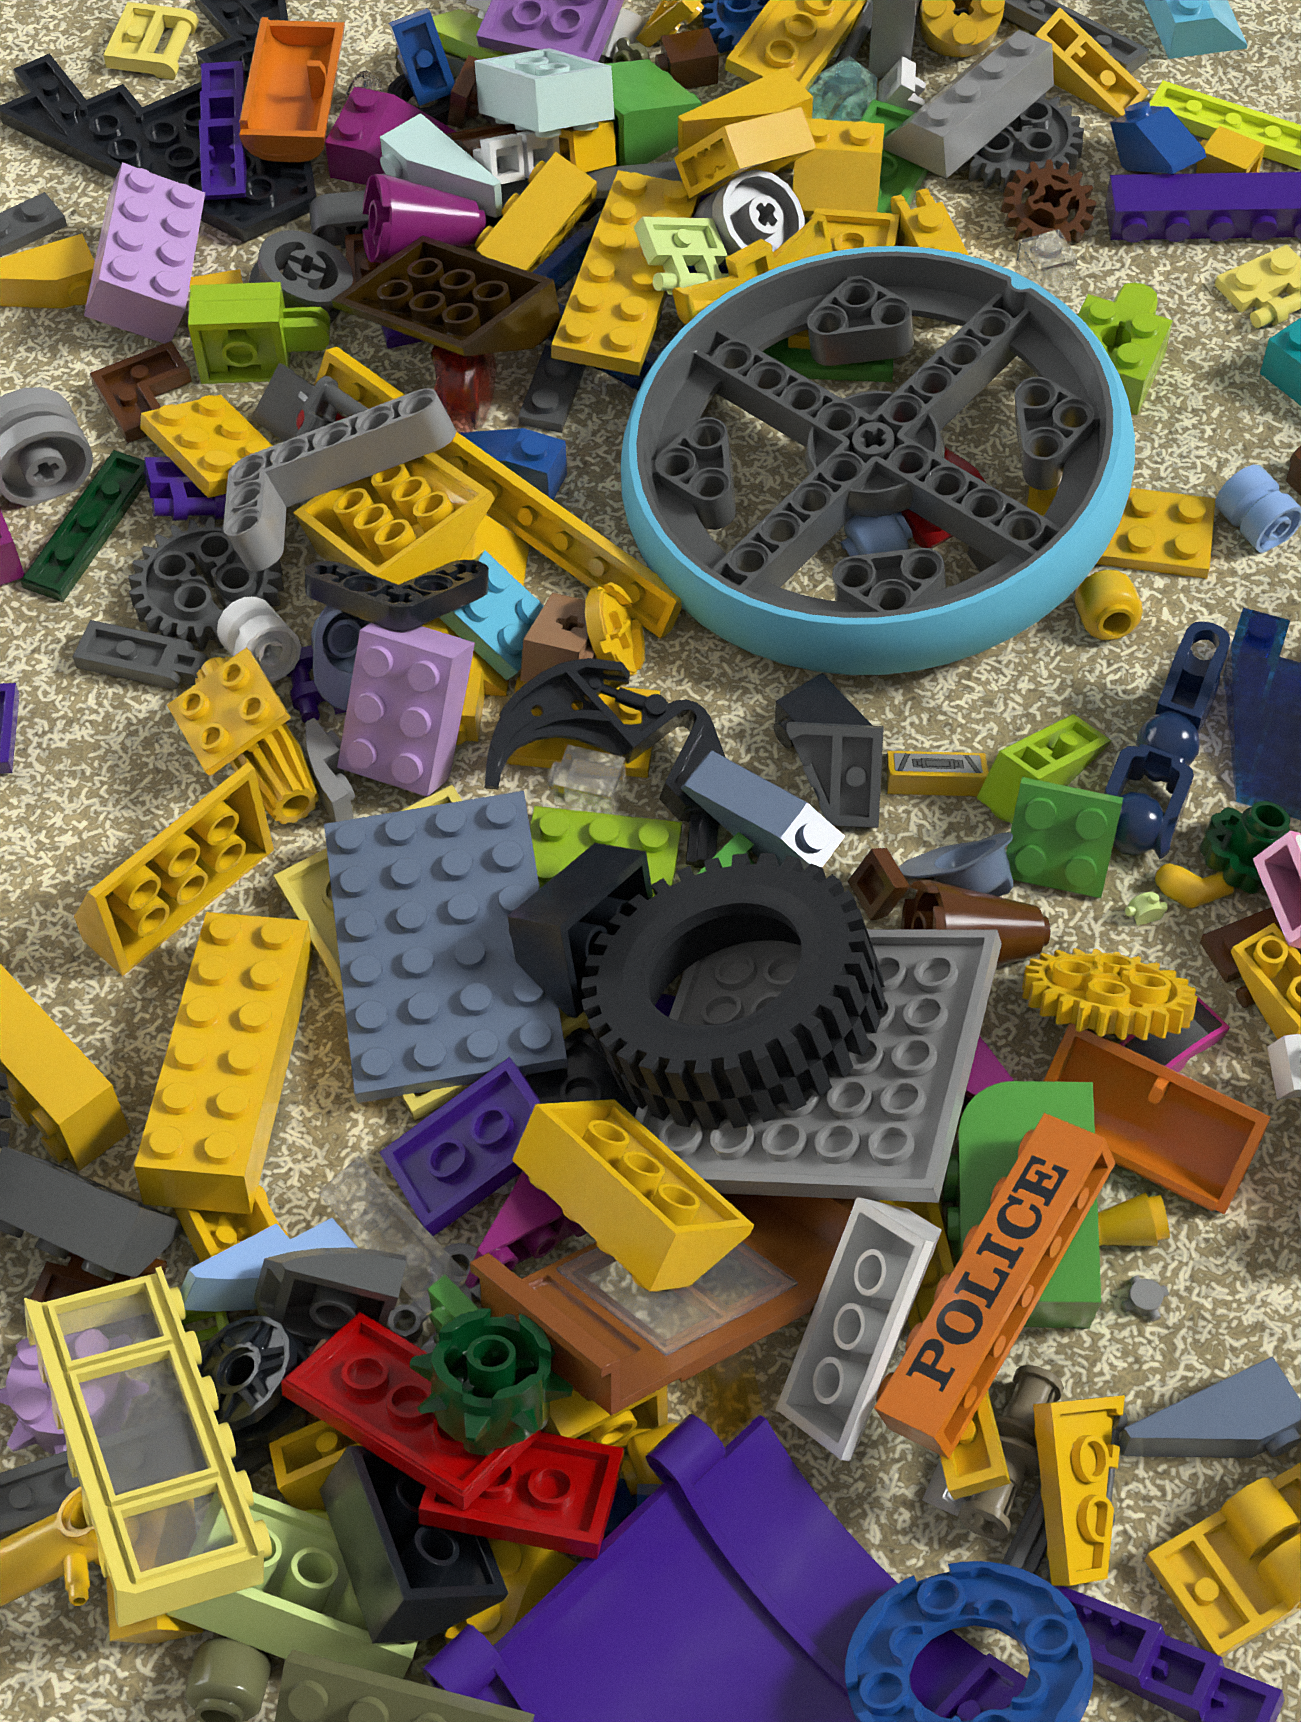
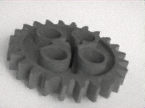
[957,93,1084,193]
[128,517,284,651]

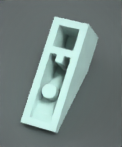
[380,113,503,218]

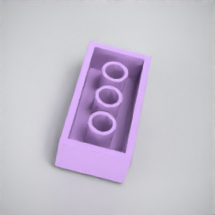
[84,162,205,343]

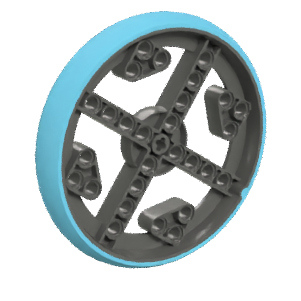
[621,246,1135,675]

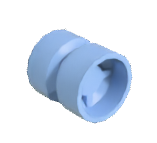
[1215,464,1301,553]

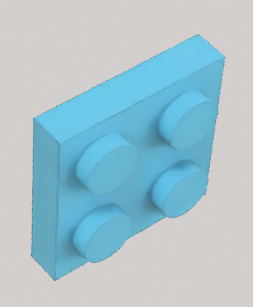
[439,550,544,680]

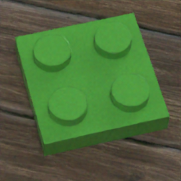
[1006,777,1123,898]

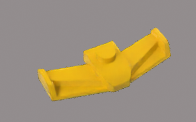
[672,212,832,325]

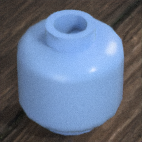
[840,512,913,556]

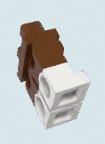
[446,123,560,184]

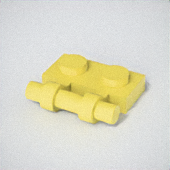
[1215,244,1301,328]

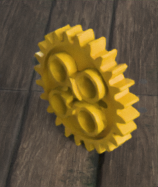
[1022,948,1197,1040]

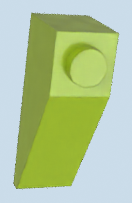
[977,714,1112,824]

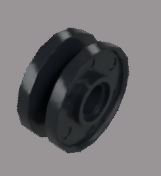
[197,1316,311,1448]

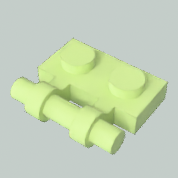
[634,217,729,295]

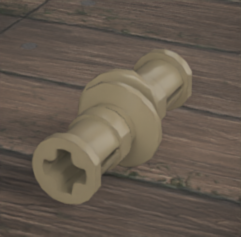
[958,1365,1064,1539]

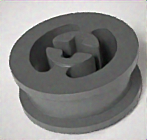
[249,230,353,324]

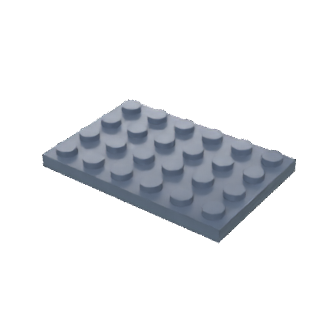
[324,791,568,1103]

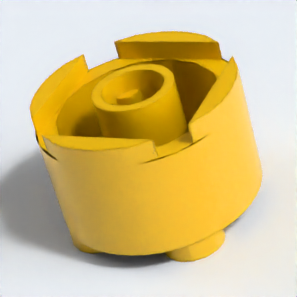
[919,0,1005,57]

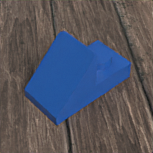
[388,8,455,106]

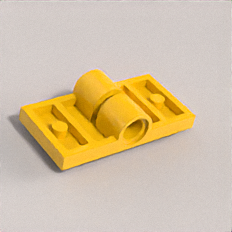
[1144,1462,1301,1657]

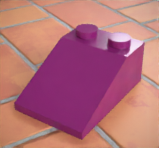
[325,86,456,185]

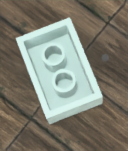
[474,48,615,138]

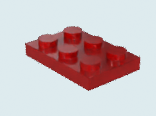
[419,1432,624,1559]

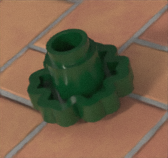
[1199,801,1290,894]

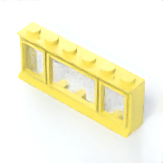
[24,1267,272,1627]

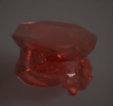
[430,345,496,430]

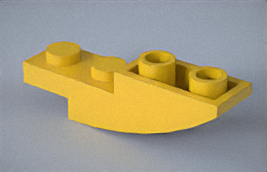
[1231,923,1301,1039]

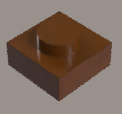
[847,848,910,920]

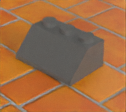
[0,1146,184,1281]

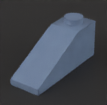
[681,751,845,870]
[1118,1356,1301,1458]

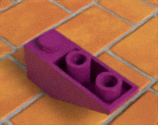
[465,1171,588,1289]

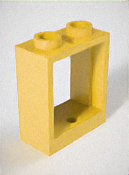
[674,107,816,199]

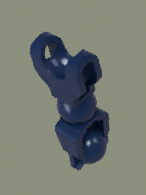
[1104,622,1230,860]

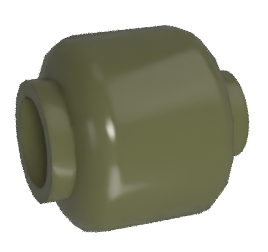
[185,1636,271,1722]

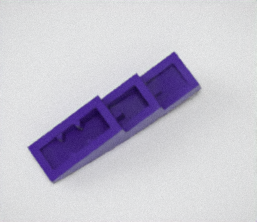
[199,61,247,200]
[1054,1586,1285,1722]

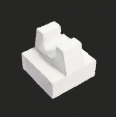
[878,56,926,112]

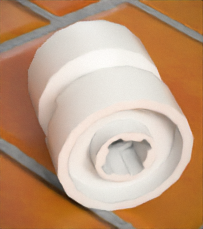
[217,597,301,682]

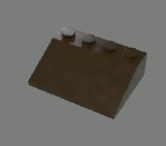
[332,235,561,356]

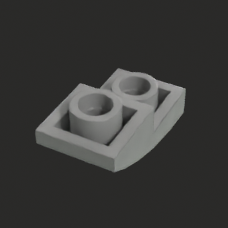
[305,718,355,822]

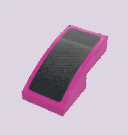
[1119,994,1230,1072]

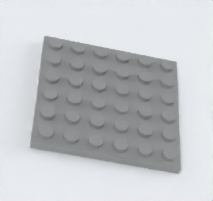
[635,929,1002,1203]

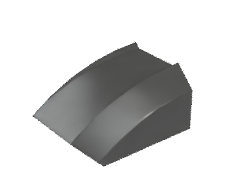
[254,1247,407,1346]

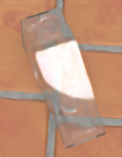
[318,1156,468,1317]

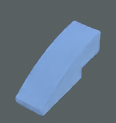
[180,1218,358,1312]

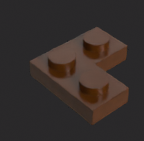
[90,341,192,444]

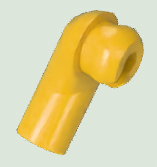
[1155,863,1234,908]

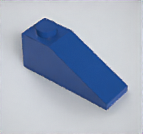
[459,428,567,500]

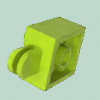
[188,282,330,384]
[1078,282,1173,415]

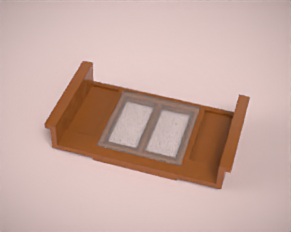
[470,1193,856,1416]

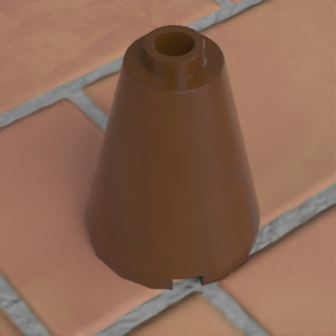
[901,880,1051,967]

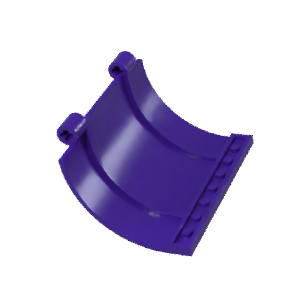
[422,1414,1027,1722]

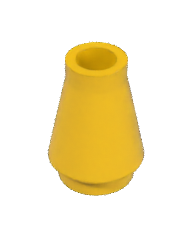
[1098,1192,1170,1246]

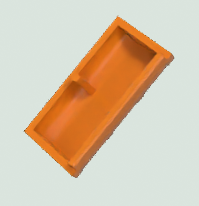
[239,17,345,162]
[1043,1023,1271,1214]

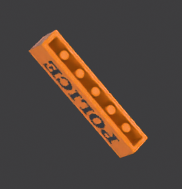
[874,1113,1116,1459]

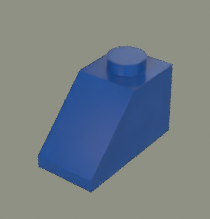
[1110,101,1206,174]

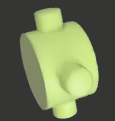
[1125,892,1168,925]

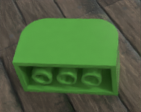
[942,1081,1101,1329]

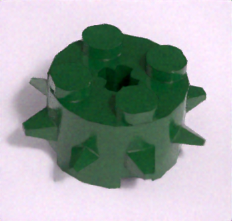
[410,1308,573,1456]

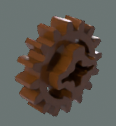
[1000,159,1096,253]

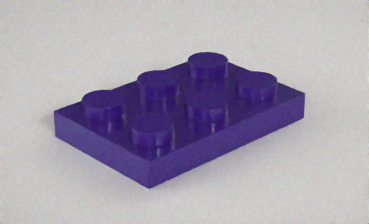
[379,1057,542,1237]

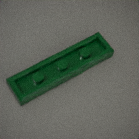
[20,450,146,602]

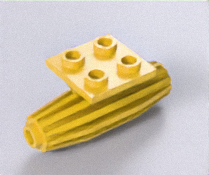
[167,647,318,824]

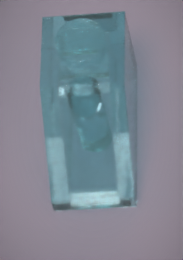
[808,56,877,122]

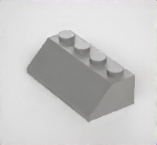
[883,30,1054,179]

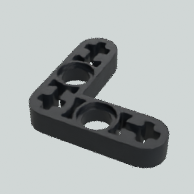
[305,560,489,630]

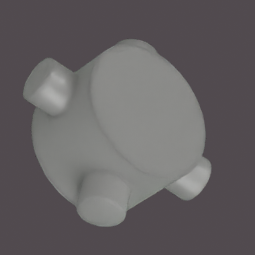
[1122,1275,1169,1322]

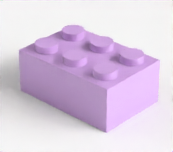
[337,623,475,797]

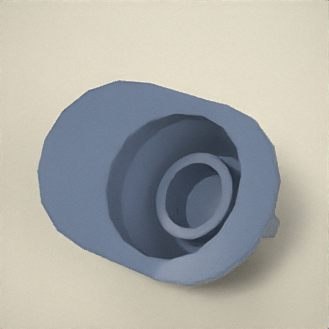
[311,605,371,711]
[899,832,1013,897]

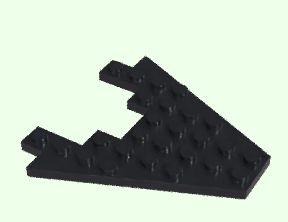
[0,0,317,242]

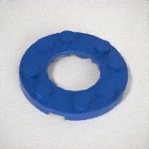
[845,1561,1094,1722]

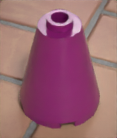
[362,173,486,263]

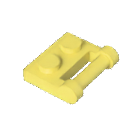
[103,2,199,80]

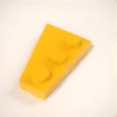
[1033,1395,1125,1586]

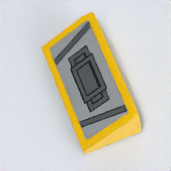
[887,751,989,796]

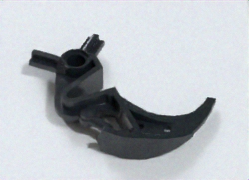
[484,658,726,868]

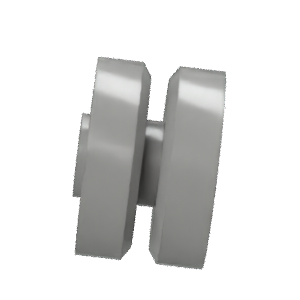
[693,169,805,273]
[0,387,94,506]

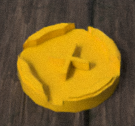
[585,582,645,677]

